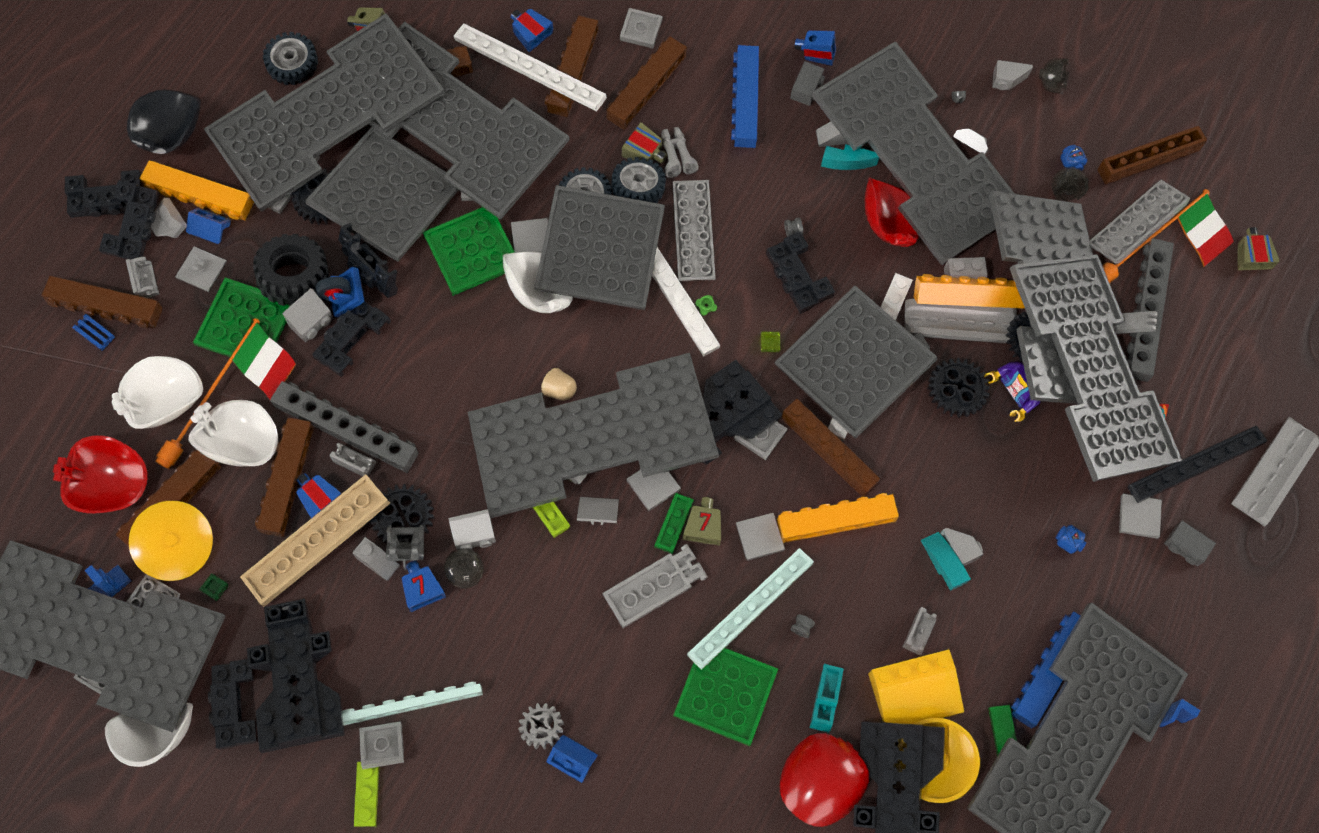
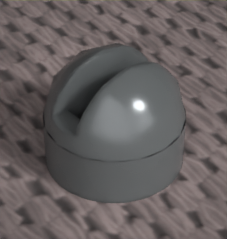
[952,91,966,104]

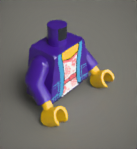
[985,362,1041,422]

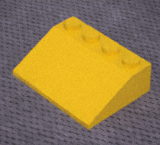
[868,650,964,724]

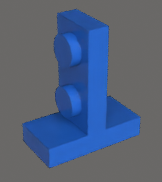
[85,565,132,597]

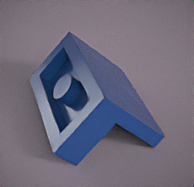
[186,207,231,244]
[1159,699,1201,727]
[546,735,598,783]

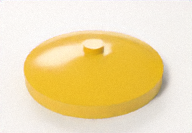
[129,501,213,581]
[896,718,980,803]

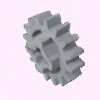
[518,703,564,749]

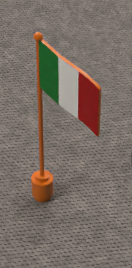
[1102,189,1234,284]
[155,318,296,469]

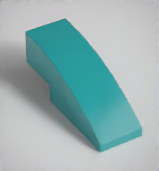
[821,144,879,170]
[921,532,971,591]
[809,664,844,733]

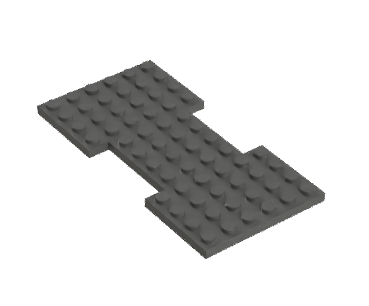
[204,14,445,212]
[368,22,570,220]
[811,41,1015,265]
[989,191,1093,404]
[1009,254,1182,482]
[468,353,719,518]
[0,540,226,733]
[967,603,1188,833]

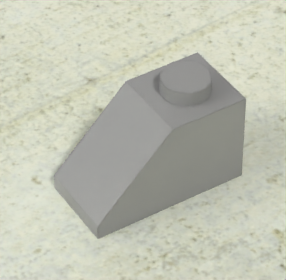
[992,60,1033,90]
[816,122,848,147]
[940,528,983,566]
[353,537,400,581]

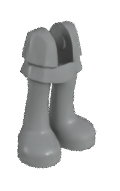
[661,127,699,178]

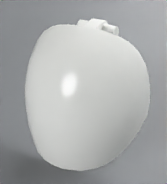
[503,251,573,313]
[112,356,203,429]
[189,400,278,466]
[105,703,193,767]

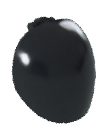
[127,90,201,154]

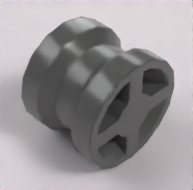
[784,217,803,237]
[790,614,815,638]

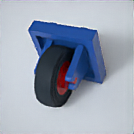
[316,267,364,317]

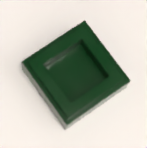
[199,573,229,601]

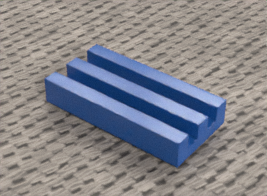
[72,314,115,351]

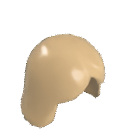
[541,368,577,401]

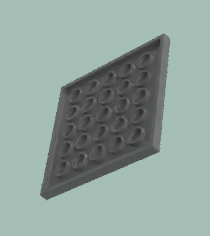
[306,127,458,262]
[534,185,665,310]
[774,286,937,439]

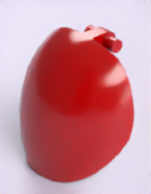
[864,177,919,247]
[53,436,147,514]
[780,733,869,827]

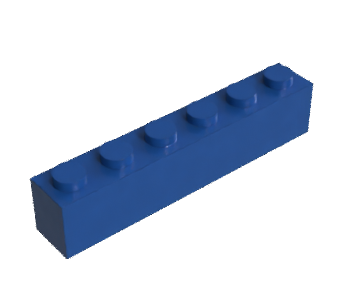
[731,45,759,148]
[1011,611,1080,729]

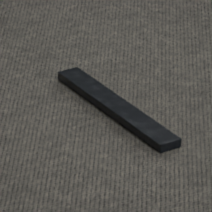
[1127,426,1267,503]

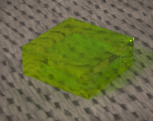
[760,332,780,352]

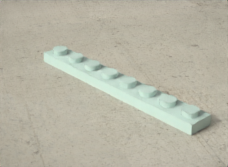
[687,548,814,670]
[342,682,483,725]

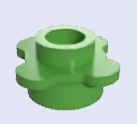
[695,295,717,316]

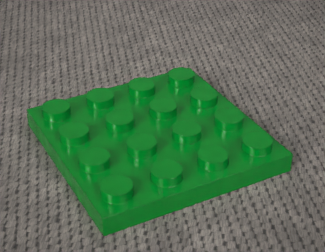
[423,207,515,296]
[193,278,290,357]
[673,648,778,746]

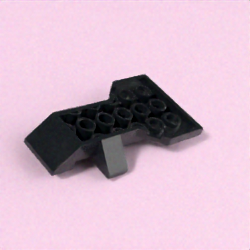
[663,359,783,473]
[247,599,345,753]
[853,722,945,833]

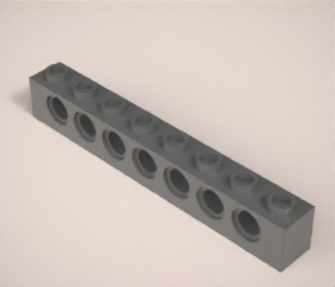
[1126,238,1174,382]
[270,381,419,473]

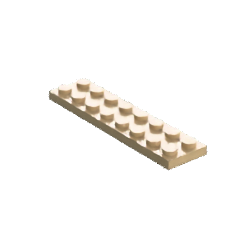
[240,474,390,607]

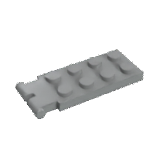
[603,544,708,628]

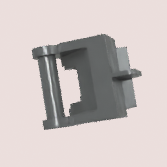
[386,525,424,570]

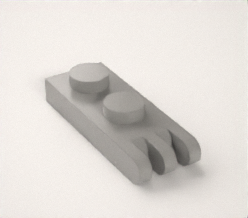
[1113,311,1158,334]

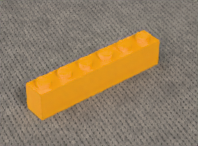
[139,160,254,221]
[913,274,1025,308]
[777,493,899,543]

